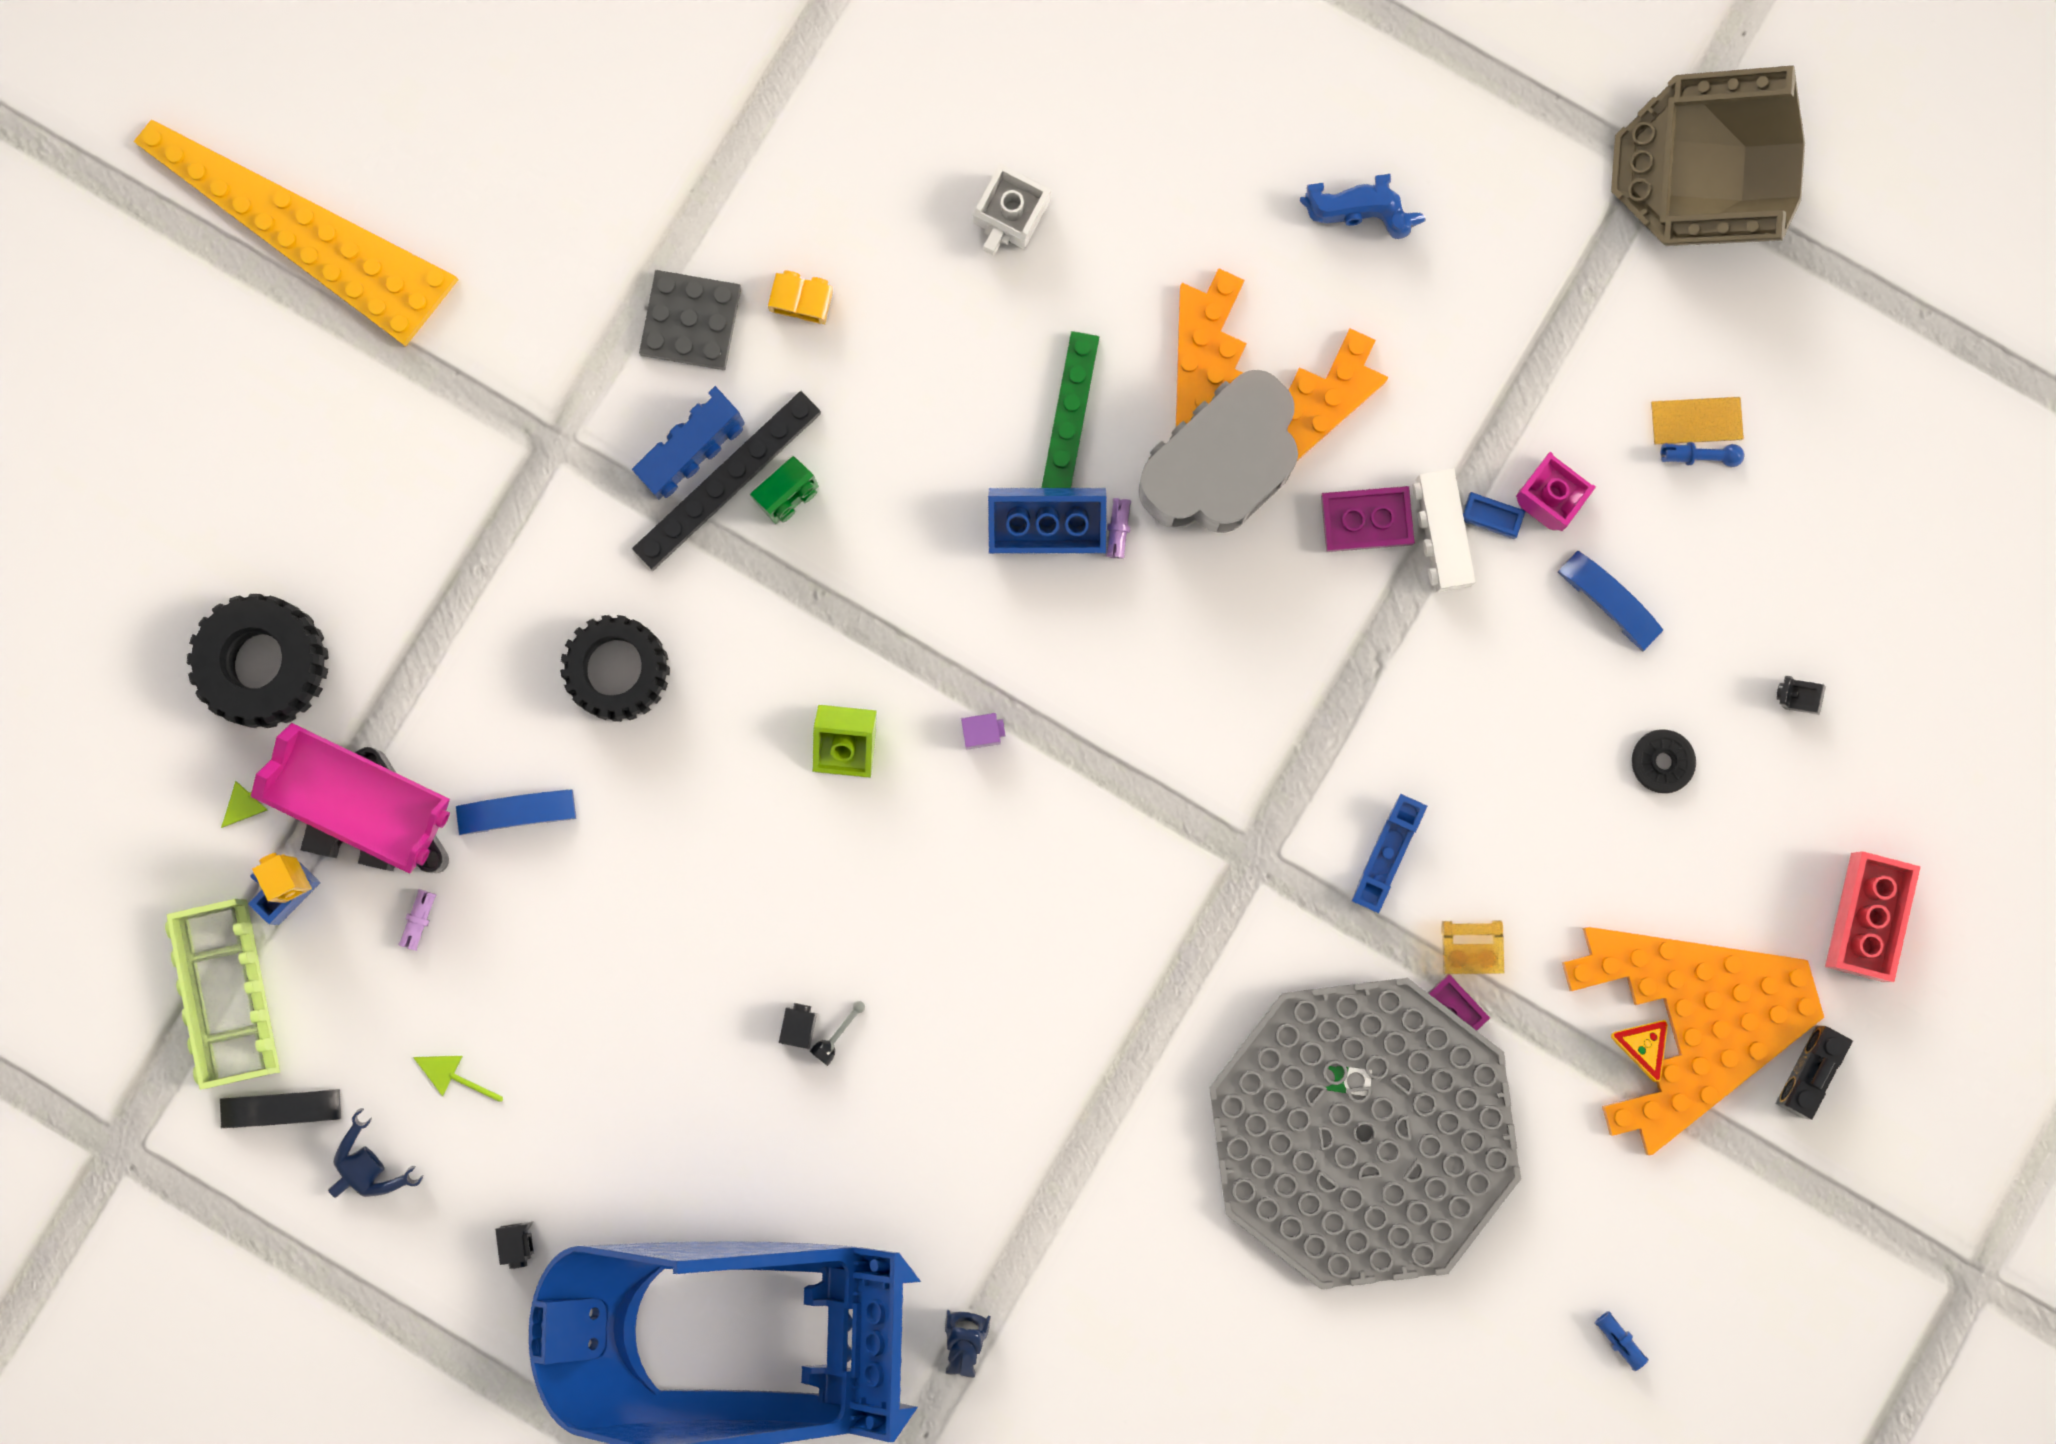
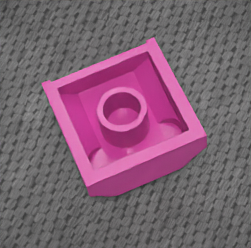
[1516,452,1596,531]

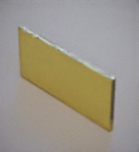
[1651,397,1744,445]

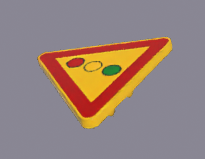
[1611,1020,1668,1082]

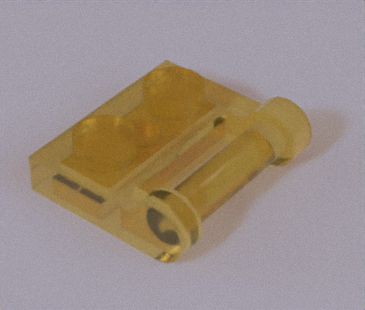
[1441,920,1505,974]

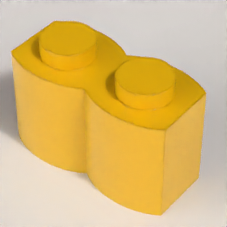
[768,270,833,324]

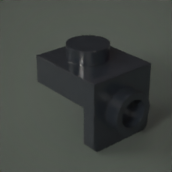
[1777,676,1826,715]

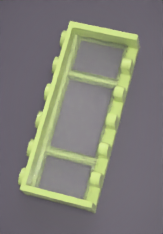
[165,899,280,1090]

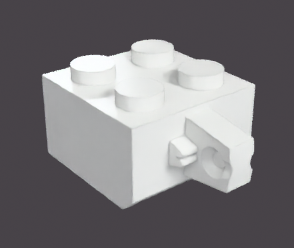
[973,164,1051,256]

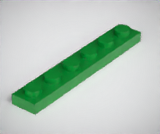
[1041,331,1100,488]

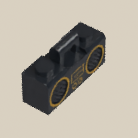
[1775,1025,1853,1120]

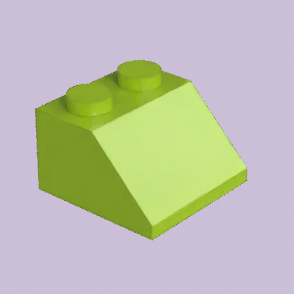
[812,705,877,778]

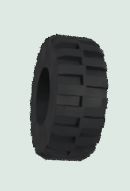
[187,594,329,728]

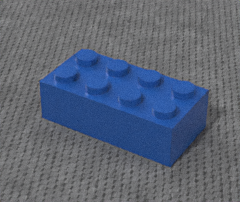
[988,488,1107,554]

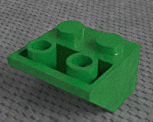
[750,456,819,524]

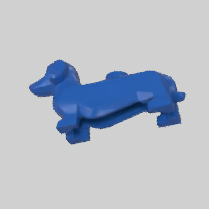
[1300,174,1426,239]

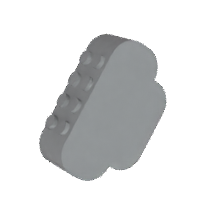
[1139,370,1298,533]

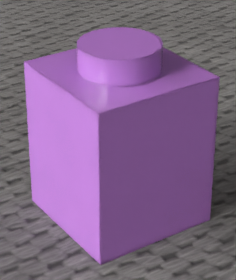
[961,713,1006,750]

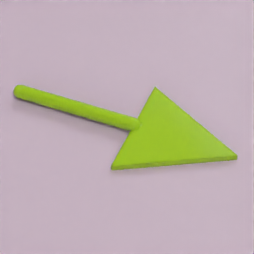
[221,781,267,828]
[413,1056,503,1102]

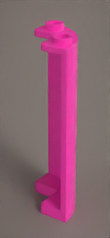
[251,723,450,874]

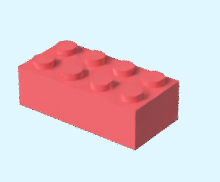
[1825,851,1921,982]

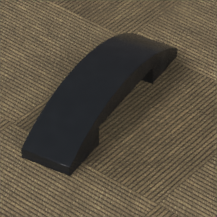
[220,1089,341,1128]

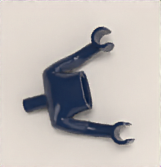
[328,1108,424,1198]

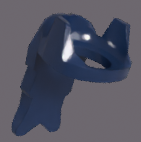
[945,1310,991,1378]

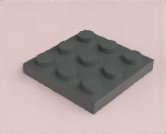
[639,270,741,370]

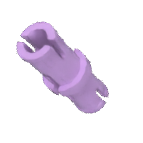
[1106,498,1131,559]
[398,889,436,951]

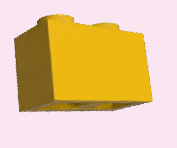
[252,853,312,903]

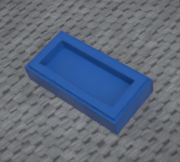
[1463,492,1526,539]

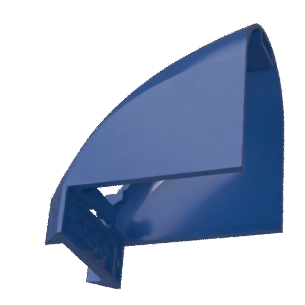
[529,1242,921,1444]

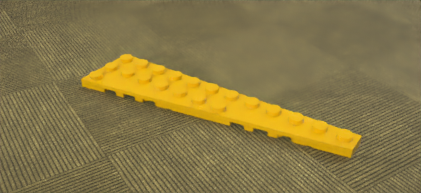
[133,119,459,347]

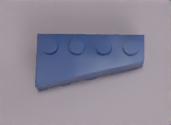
[632,386,745,500]

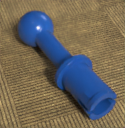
[1660,442,1745,467]

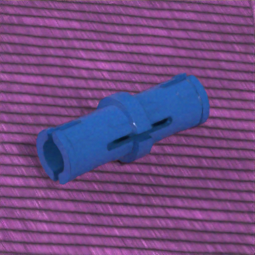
[1595,1311,1649,1371]

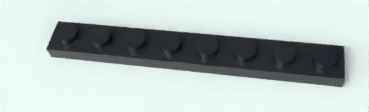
[632,391,821,571]

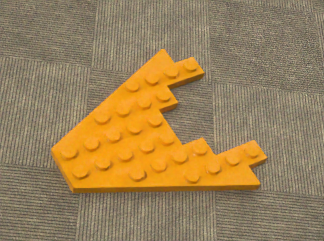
[1176,268,1388,461]
[1562,927,1824,1155]

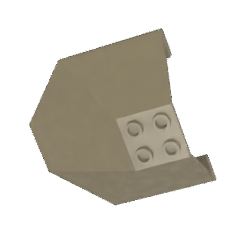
[1611,65,1805,246]

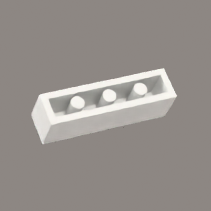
[1412,468,1476,592]

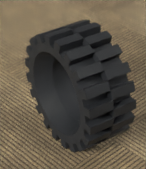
[560,615,670,722]

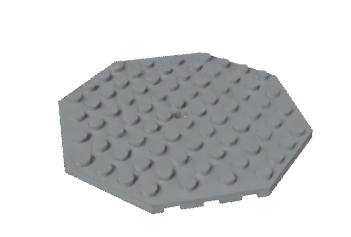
[1209,978,1521,1289]

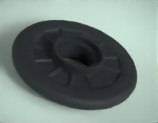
[1632,729,1696,793]

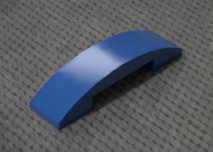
[1558,551,1663,651]
[456,789,576,835]
[1352,794,1428,913]

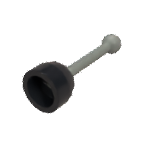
[809,1001,865,1066]

